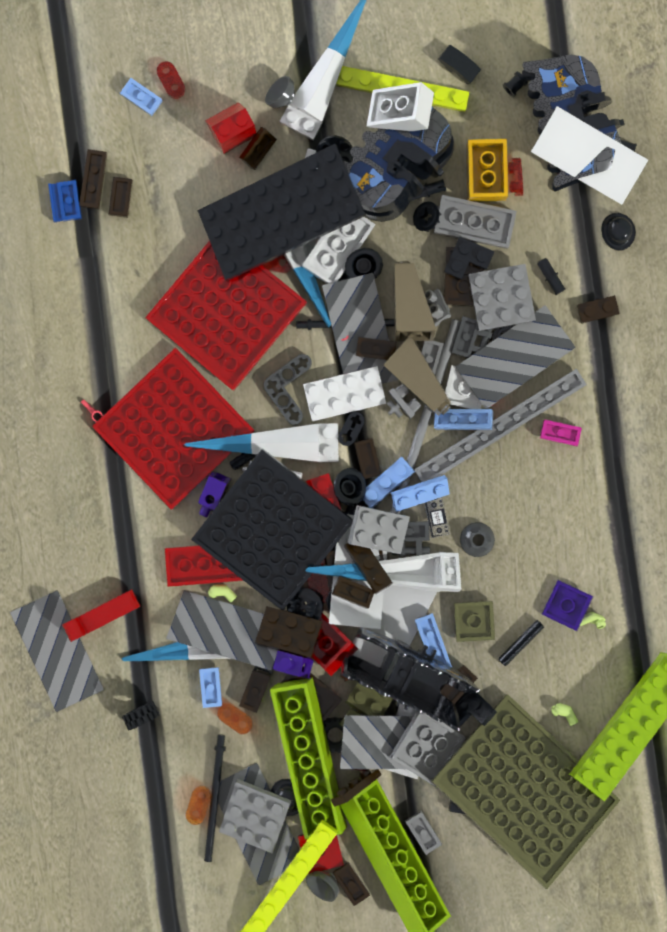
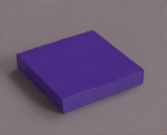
[542,580,593,631]

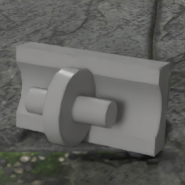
[424,288,451,327]
[387,384,421,419]

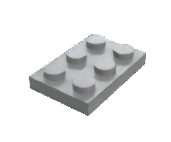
[348,505,410,554]

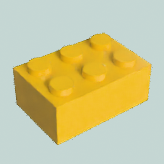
[466,139,508,202]

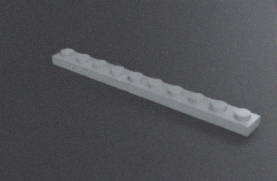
[414,369,587,482]

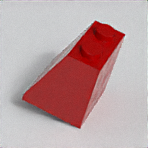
[205,102,256,154]

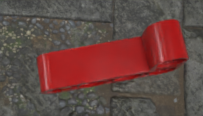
[62,590,141,642]

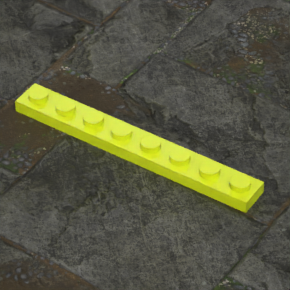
[336,66,469,112]
[240,820,338,932]

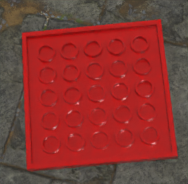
[145,240,307,391]
[92,347,255,510]

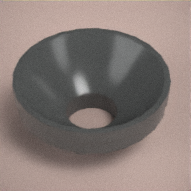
[265,76,295,108]
[460,522,495,557]
[306,870,339,902]

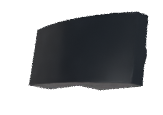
[438,45,481,84]

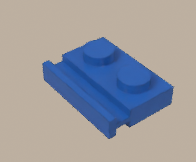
[48,180,82,223]

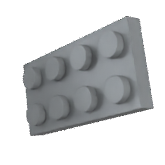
[434,195,517,249]

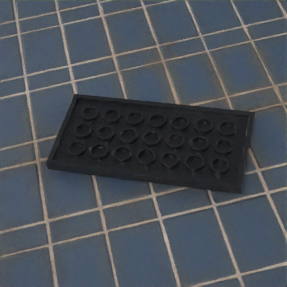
[197,144,366,281]

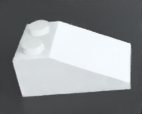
[367,82,434,131]

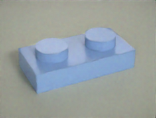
[120,78,163,116]
[199,667,222,708]

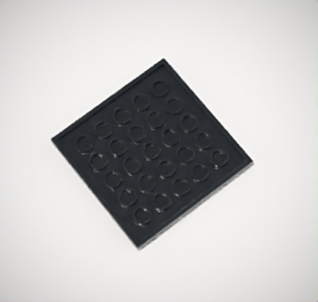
[191,448,353,610]

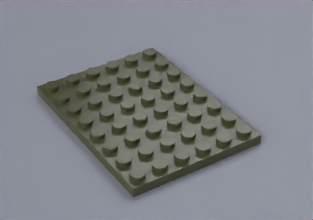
[431,694,620,889]

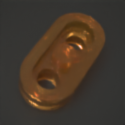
[217,703,253,734]
[186,786,211,825]

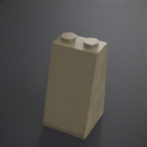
[393,261,436,341]
[384,336,451,416]

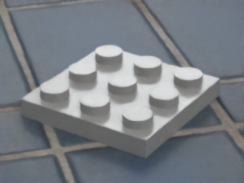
[468,264,536,331]
[389,712,466,787]
[219,779,292,854]

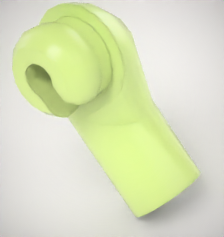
[208,584,237,603]
[580,612,606,629]
[551,703,579,726]

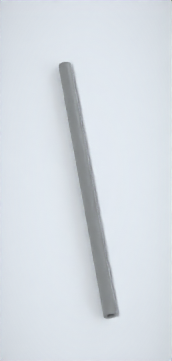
[390,319,461,514]

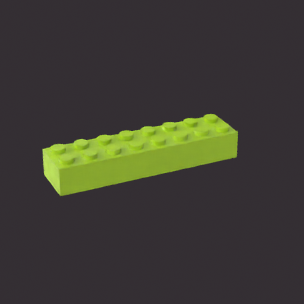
[569,652,667,801]
[270,677,347,840]
[340,779,451,932]

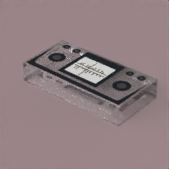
[424,497,450,538]

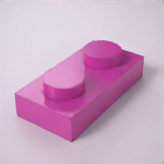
[540,419,582,447]

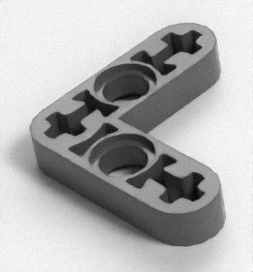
[263,354,312,425]

